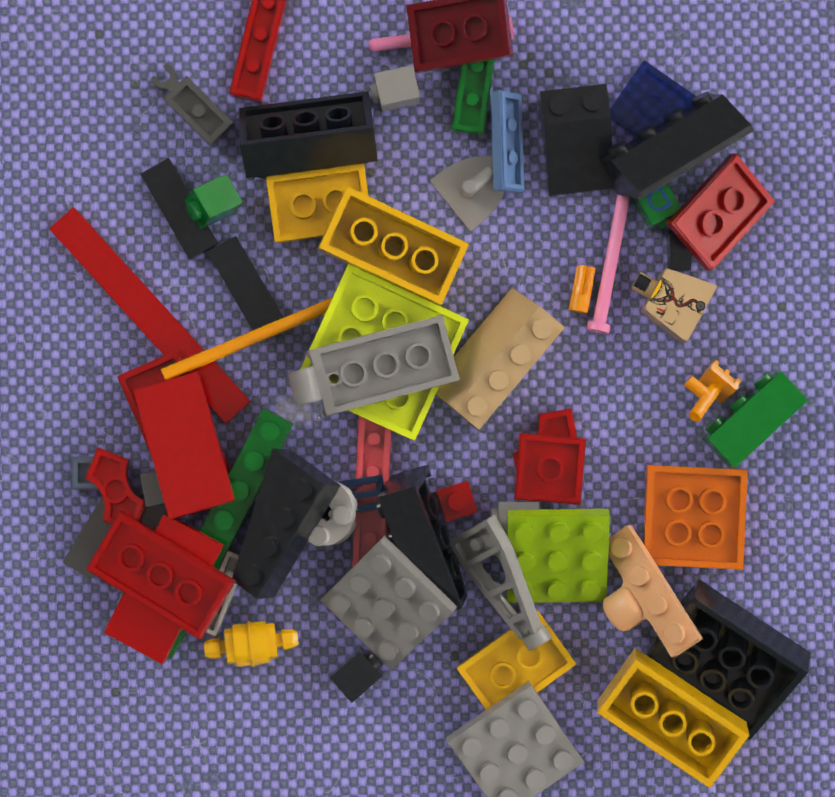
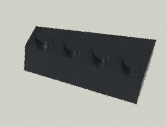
[232,448,341,599]
[377,465,468,610]

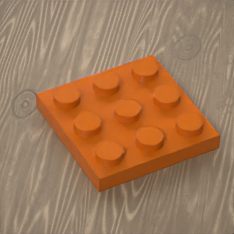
[643,465,748,570]

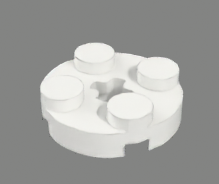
[308,481,358,546]

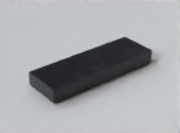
[140,158,219,260]
[207,236,284,330]

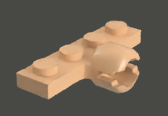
[603,525,703,657]

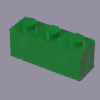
[702,371,808,468]

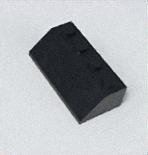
[239,91,378,178]
[600,92,754,199]

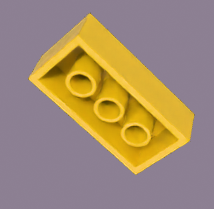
[317,186,469,305]
[597,648,749,788]

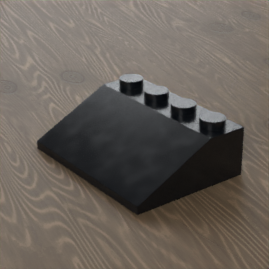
[646,579,811,740]

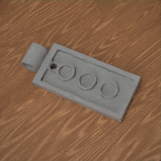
[287,315,460,417]

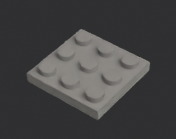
[320,536,457,670]
[446,681,584,797]

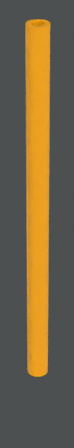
[161,297,333,381]

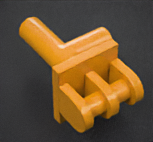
[683,359,742,422]

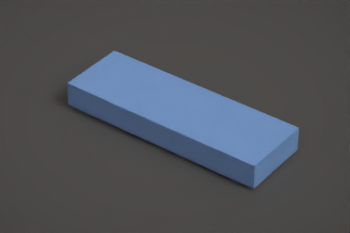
[491,90,524,194]

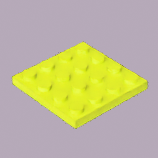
[300,264,469,441]

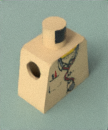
[631,268,718,344]

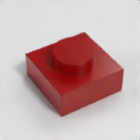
[436,481,478,522]

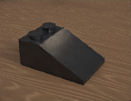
[538,84,614,196]

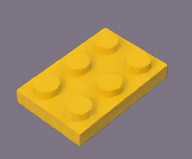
[266,163,369,243]
[456,609,576,710]

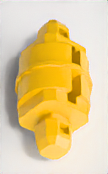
[204,620,299,667]

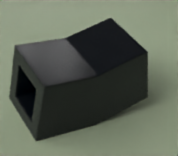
[666,230,691,270]

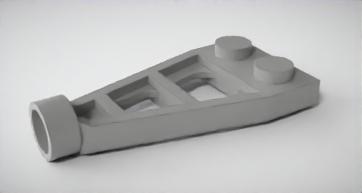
[450,515,552,651]

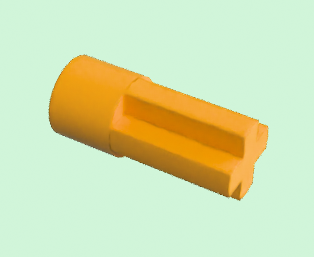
[568,265,596,314]

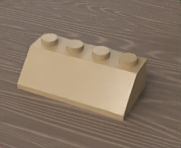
[436,288,565,430]

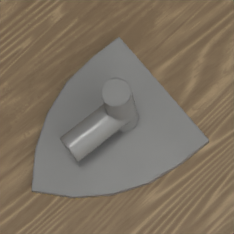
[430,156,504,232]

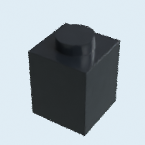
[330,648,383,703]

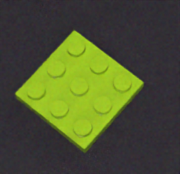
[506,509,610,603]

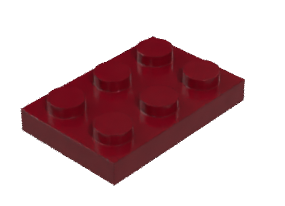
[406,0,514,73]

